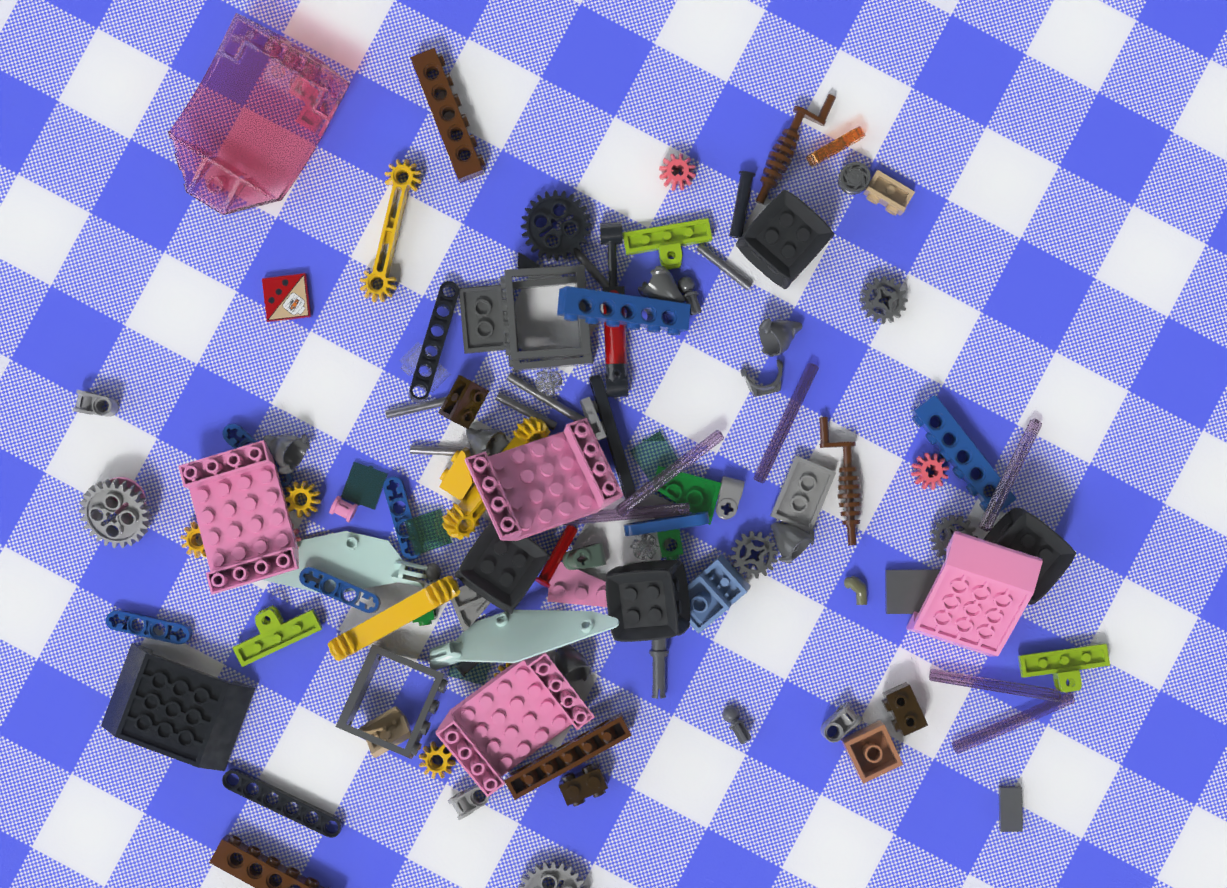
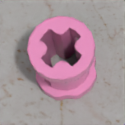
[329,496,358,523]

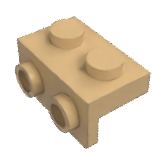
[863,170,915,216]
[359,706,412,758]

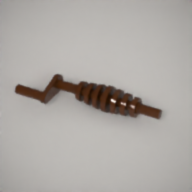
[756,94,836,205]
[819,417,862,546]

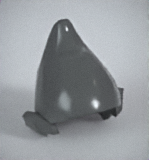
[638,266,685,303]
[758,318,802,357]
[466,428,509,457]
[263,434,310,474]
[771,522,815,564]
[555,644,592,682]

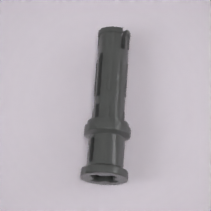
[649,638,669,699]

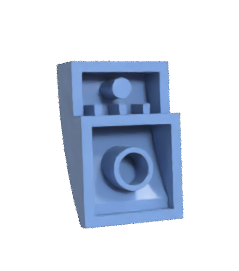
[688,554,751,634]

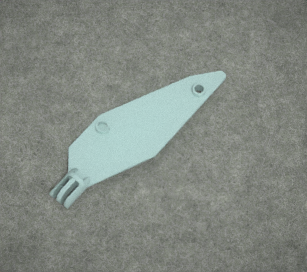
[263,531,428,593]
[429,610,619,670]

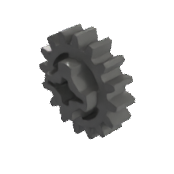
[859,276,908,325]
[929,515,978,561]
[730,531,778,579]

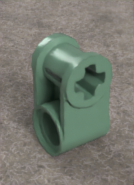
[563,543,606,570]

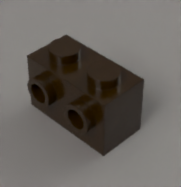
[438,375,489,429]
[882,682,928,736]
[558,763,608,807]

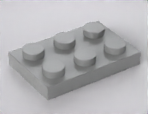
[770,455,836,532]

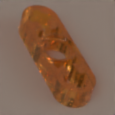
[806,126,866,167]

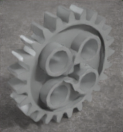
[79,479,152,548]
[518,860,587,888]

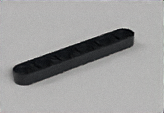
[409,281,459,403]
[589,374,637,500]
[222,769,343,838]

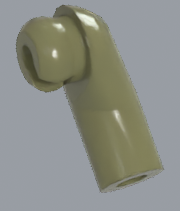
[844,576,867,605]

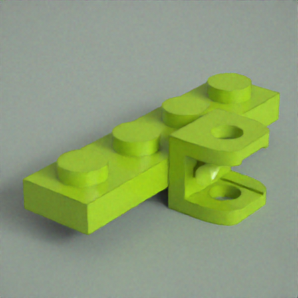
[622,218,712,270]
[232,605,323,667]
[1018,644,1111,693]

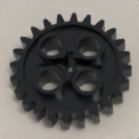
[521,190,592,262]

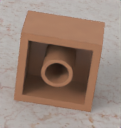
[841,720,904,784]

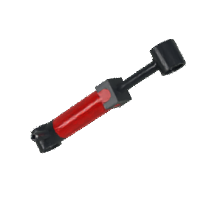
[600,222,628,398]

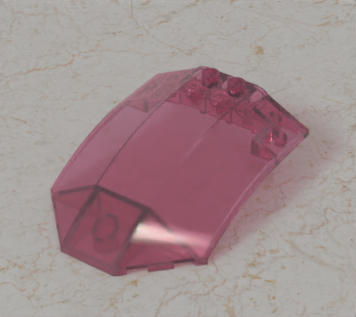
[168,13,351,215]

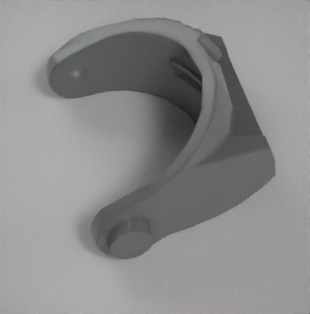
[740,359,783,397]

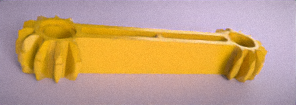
[359,159,422,303]
[442,416,550,540]
[180,481,321,558]
[327,575,460,661]
[419,663,511,779]

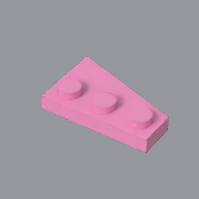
[547,562,607,607]

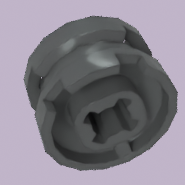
[838,162,871,195]

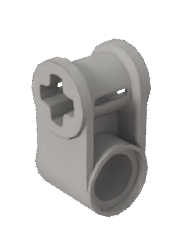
[72,390,119,417]
[716,476,745,520]
[820,702,863,743]
[448,784,491,820]

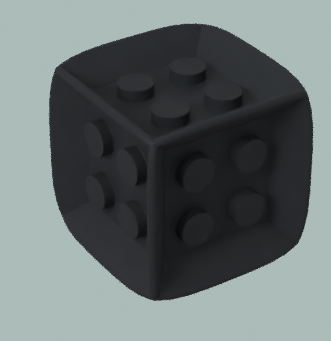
[736,189,834,289]
[983,508,1076,605]
[455,522,551,614]
[606,560,690,642]

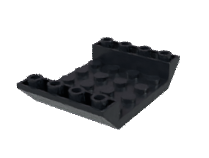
[101,643,256,771]

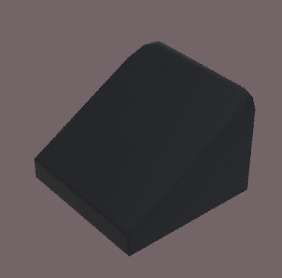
[518,252,541,269]

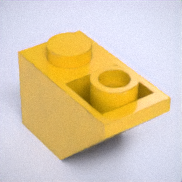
[439,447,474,501]

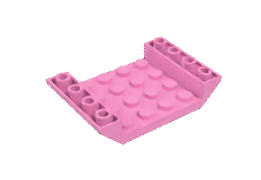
[465,418,623,541]
[178,440,299,595]
[906,531,1043,657]
[435,652,595,797]

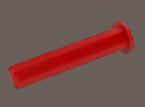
[535,525,578,588]

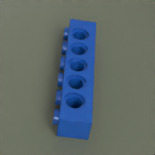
[557,286,691,336]
[911,395,1017,515]

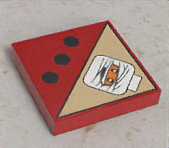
[262,273,311,322]

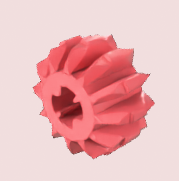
[659,153,696,191]
[911,453,949,490]

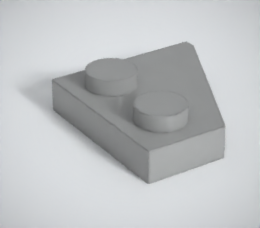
[580,397,606,441]
[451,585,490,631]

